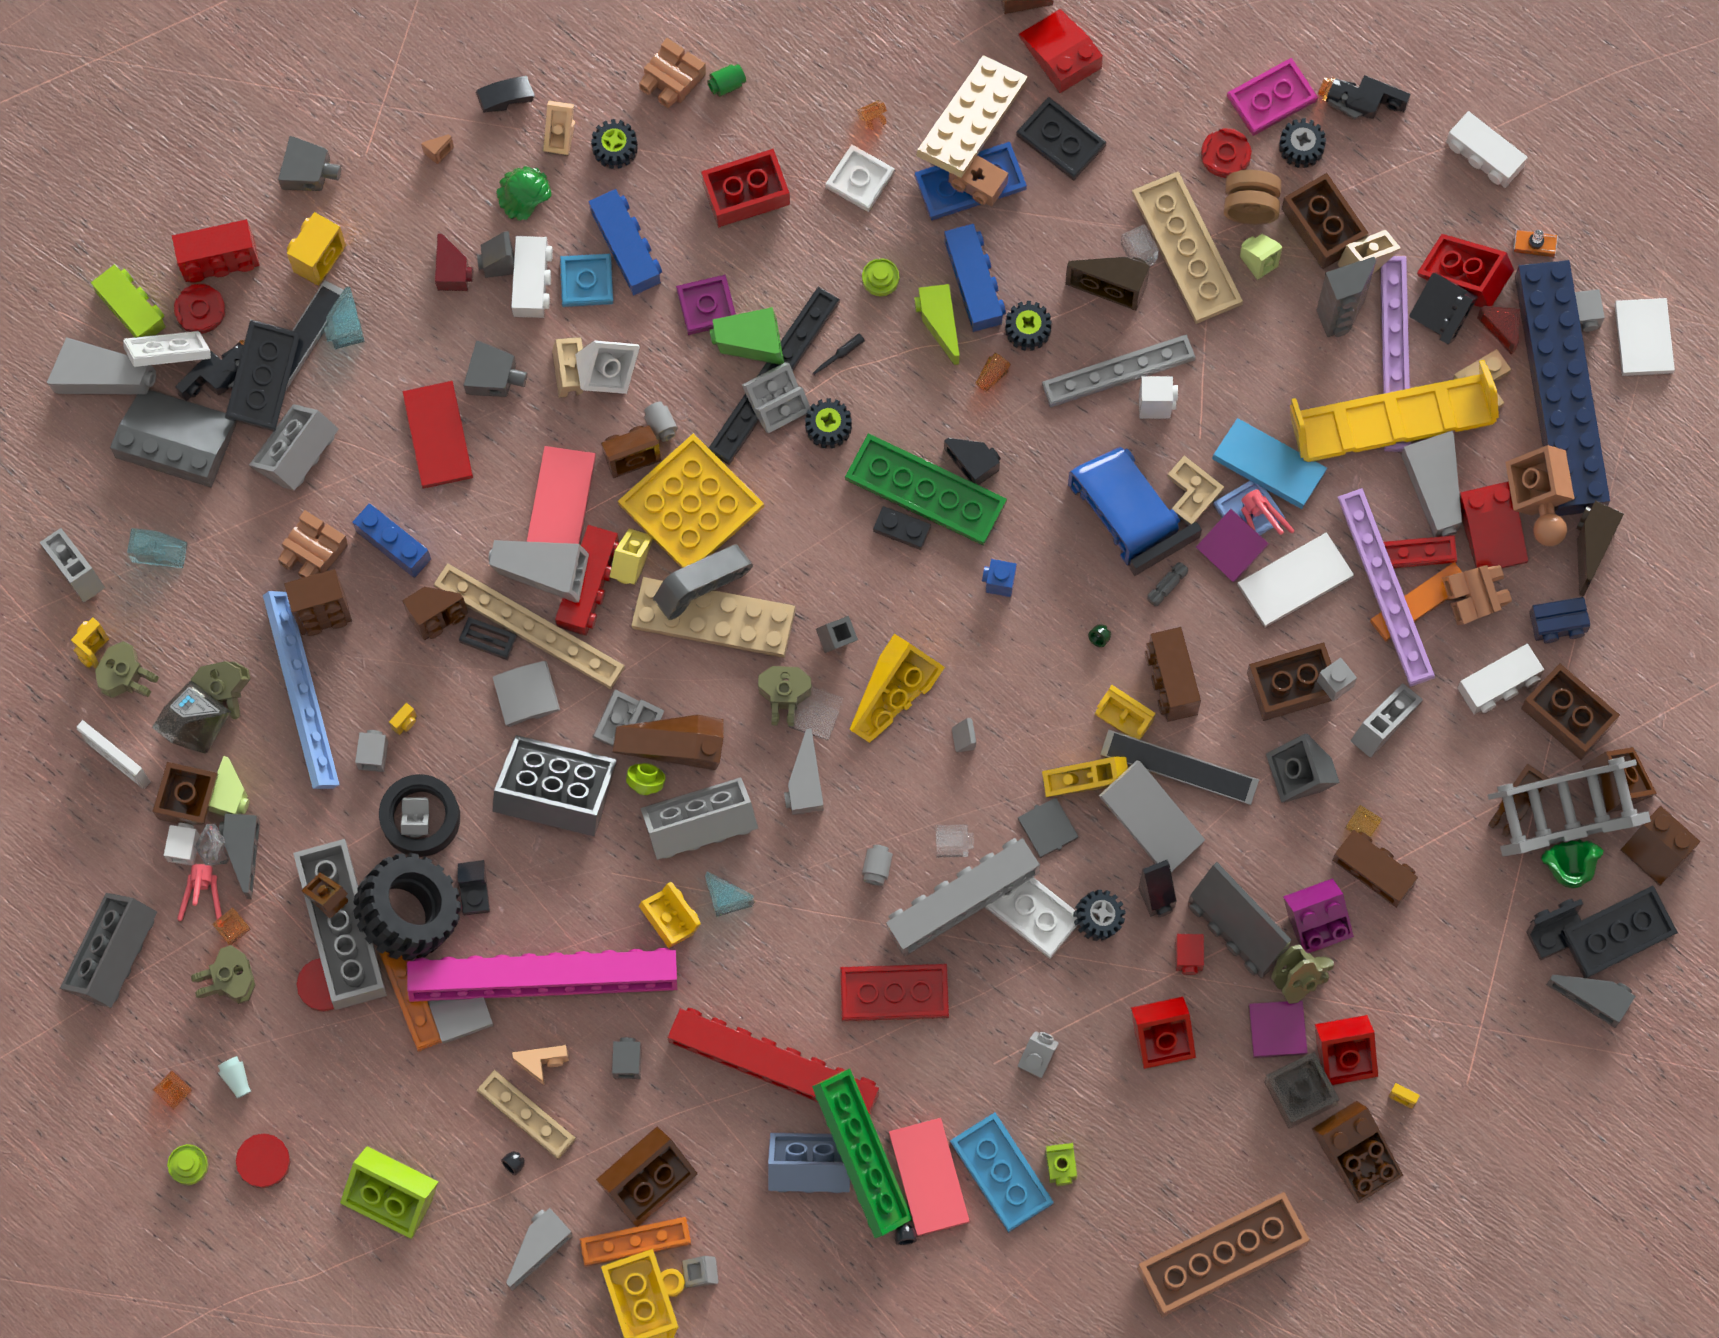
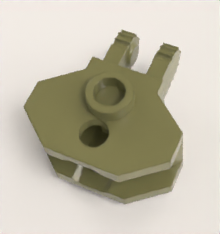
[95,641,160,698]
[191,661,251,723]
[758,666,812,726]
[191,945,256,1004]
[1271,945,1334,1004]

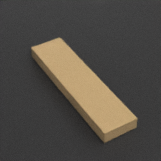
[477,1070,576,1160]

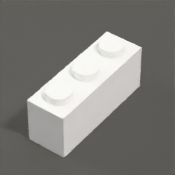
[1446,111,1528,188]
[511,236,553,318]
[1457,643,1544,714]

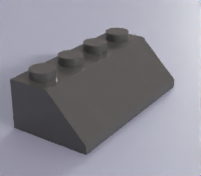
[1316,256,1376,337]
[60,893,157,1008]

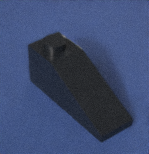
[1138,860,1177,917]

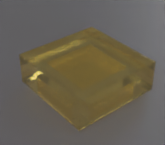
[1345,805,1382,838]

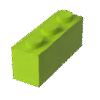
[91,264,166,338]

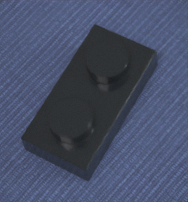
[873,506,931,550]

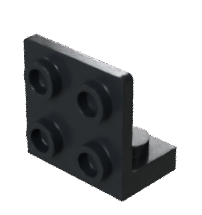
[1409,273,1478,345]
[1526,898,1584,960]

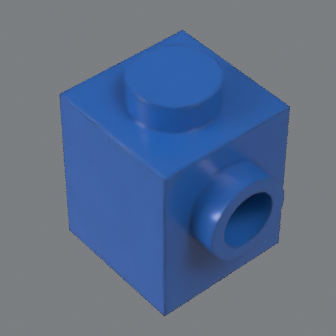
[982,559,1017,597]

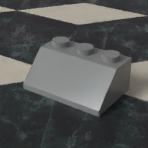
[249,404,339,490]

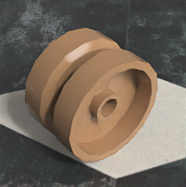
[1224,170,1282,225]

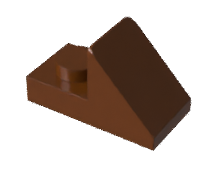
[301,872,348,918]

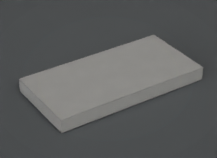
[1099,761,1205,872]

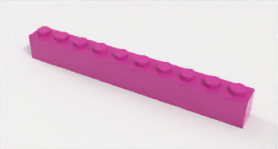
[407,948,677,1002]

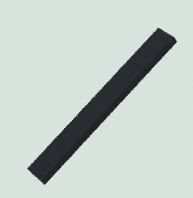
[708,287,840,465]

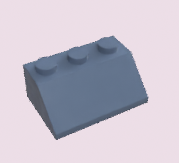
[768,1133,850,1193]

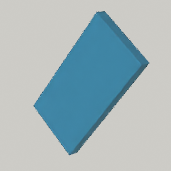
[1212,418,1327,509]
[950,1112,1054,1233]

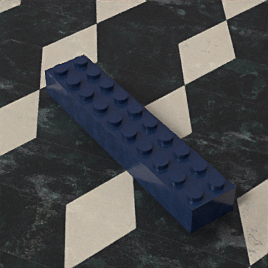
[1515,260,1610,516]

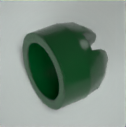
[1088,624,1111,647]

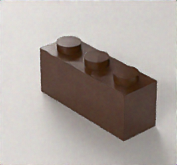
[1332,830,1418,908]

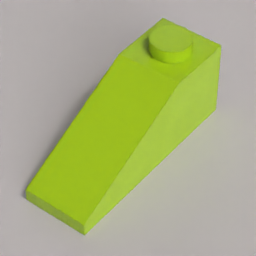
[914,284,960,365]

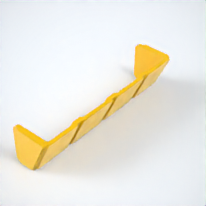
[1289,360,1499,462]

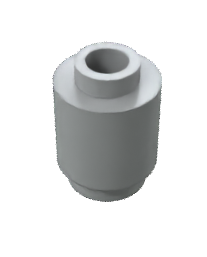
[644,402,678,442]
[862,845,893,886]

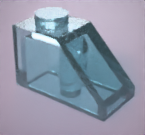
[324,287,365,349]
[127,528,187,568]

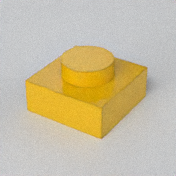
[389,703,417,736]

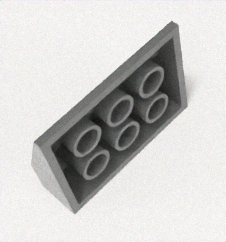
[110,390,237,488]
[492,735,617,837]
[1188,862,1291,979]

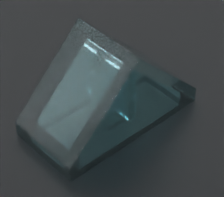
[705,872,755,917]

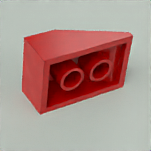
[1018,9,1103,93]
[1417,234,1514,310]
[1459,481,1528,568]

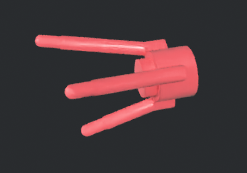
[1241,489,1294,535]
[177,864,223,929]

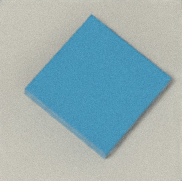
[560,253,614,307]

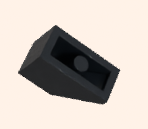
[944,438,1001,485]

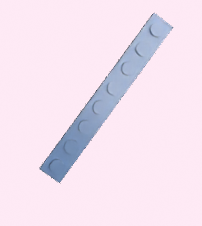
[263,591,340,789]

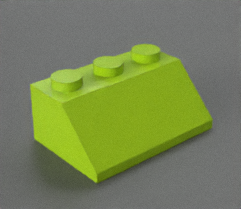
[340,1146,438,1239]

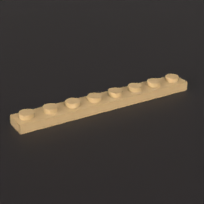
[434,563,625,689]

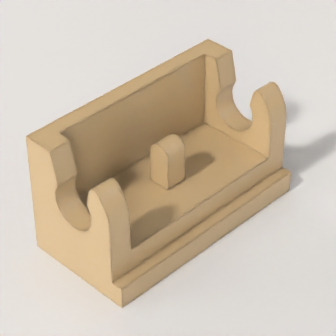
[552,338,584,397]

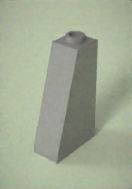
[47,337,156,394]
[1401,431,1462,537]
[489,540,589,602]

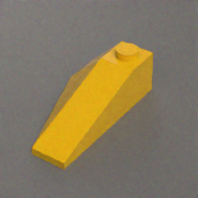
[849,634,945,743]

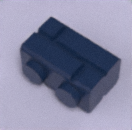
[1529,597,1590,643]

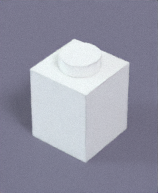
[164,823,200,866]

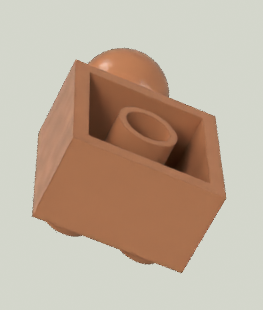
[1505,445,1574,547]

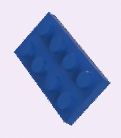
[914,142,1027,221]

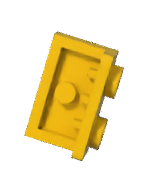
[71,617,109,669]
[639,882,701,948]

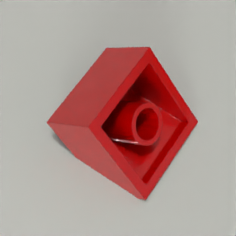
[1131,996,1196,1069]
[1315,1015,1378,1086]

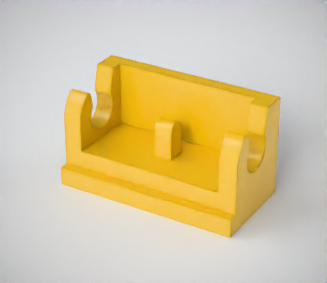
[1095,685,1156,740]

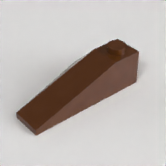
[612,715,724,770]

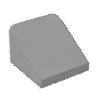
[952,718,976,752]
[682,1256,718,1288]

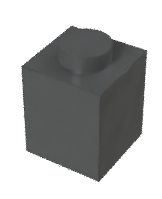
[816,616,858,653]
[612,1037,642,1079]

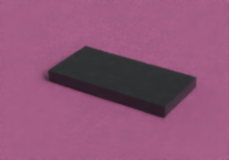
[225,319,300,432]
[1560,885,1678,978]

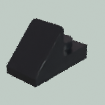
[458,860,490,916]

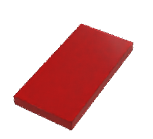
[402,381,473,489]
[840,964,949,1021]

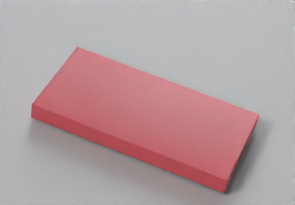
[527,446,596,544]
[889,1118,970,1237]

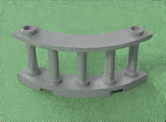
[1488,757,1651,857]

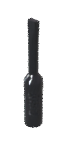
[813,333,865,375]

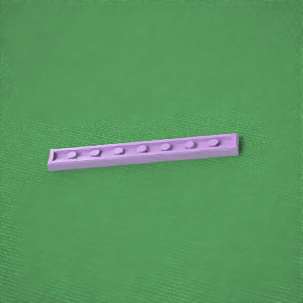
[1380,256,1411,452]
[1338,488,1435,687]

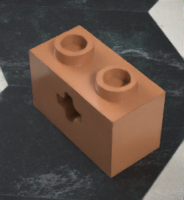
[949,155,1008,207]

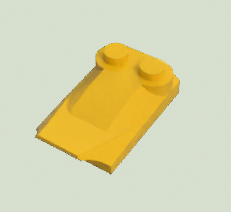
[601,1249,679,1338]

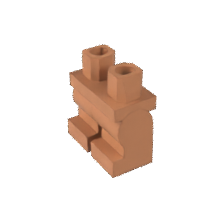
[639,38,706,108]
[278,510,348,578]
[1442,565,1512,625]

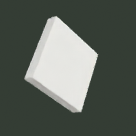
[825,145,895,212]

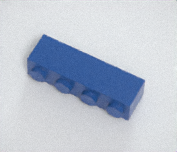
[588,189,663,296]
[944,223,1006,332]

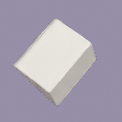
[575,341,640,394]

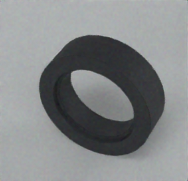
[379,774,460,857]

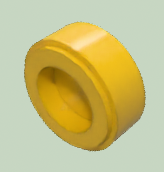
[661,1269,685,1297]

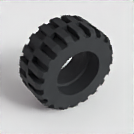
[353,853,461,960]

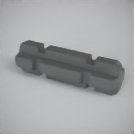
[1147,562,1188,606]

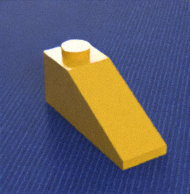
[1042,757,1128,797]

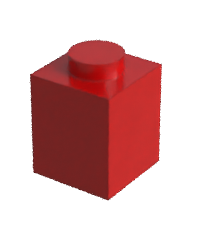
[1175,934,1204,975]

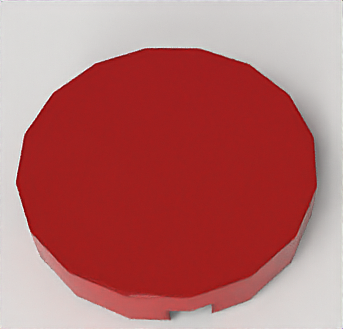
[1201,128,1252,178]
[174,284,225,334]
[296,958,334,1012]
[236,1133,291,1188]

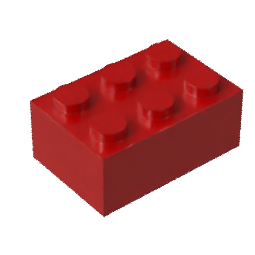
[701,148,790,228]
[172,219,260,283]

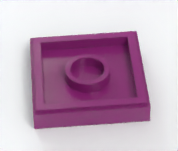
[676,274,736,335]
[1196,509,1270,583]
[1249,1000,1308,1058]

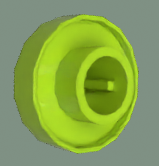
[862,258,899,296]
[626,763,665,795]
[167,1144,208,1185]

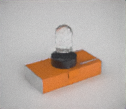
[1513,230,1558,257]

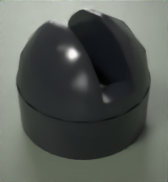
[501,1151,525,1176]
[894,1224,917,1245]

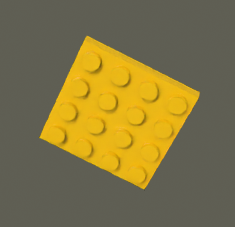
[618,433,764,568]

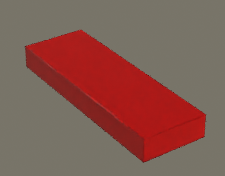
[1383,535,1457,568]

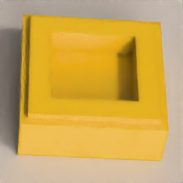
[1389,1083,1420,1109]

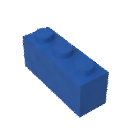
[352,503,431,578]

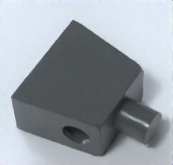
[278,136,342,191]
[464,341,528,397]

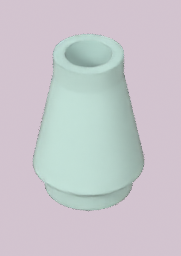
[218,1056,251,1098]

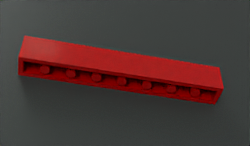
[667,1007,879,1115]

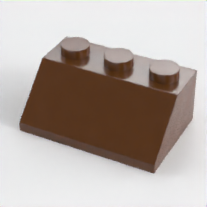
[596,1126,698,1227]

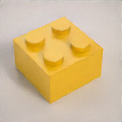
[287,212,346,286]

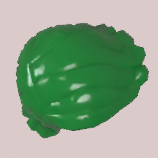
[496,166,552,221]
[1541,839,1604,888]

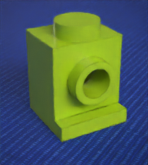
[1045,1143,1077,1186]

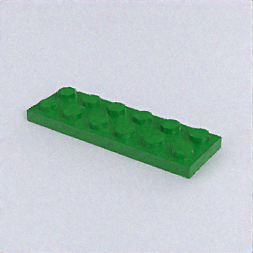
[845,433,1007,546]
[812,1069,912,1238]

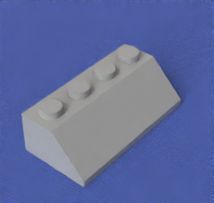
[641,777,758,860]

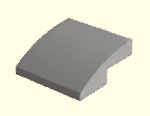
[742,362,811,433]
[493,661,560,727]
[592,689,664,747]
[428,997,494,1044]

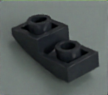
[476,76,535,113]

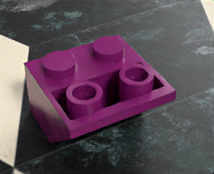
[1283,878,1354,953]

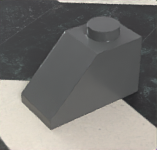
[477,231,514,278]

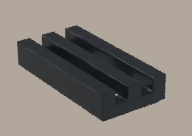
[459,617,517,660]

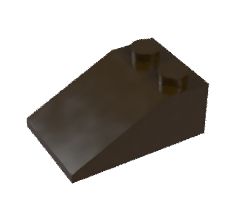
[1065,257,1150,311]
[1576,500,1624,596]

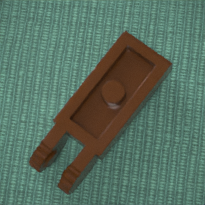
[1488,764,1550,838]

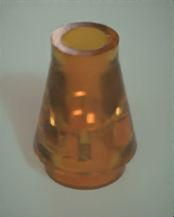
[975,353,1011,392]

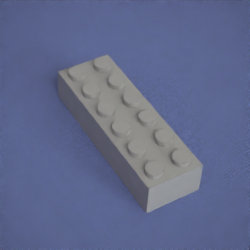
[886,838,1040,957]
[293,839,387,1010]

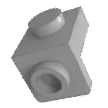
[401,797,429,837]
[1017,1032,1059,1078]

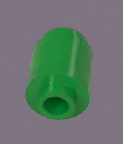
[707,64,746,97]

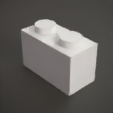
[1139,376,1178,419]

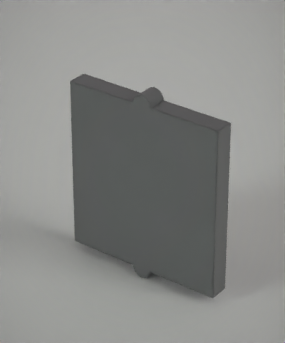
[1018,798,1078,858]

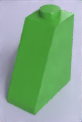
[710,307,784,364]

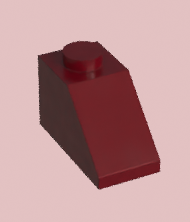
[435,234,473,291]

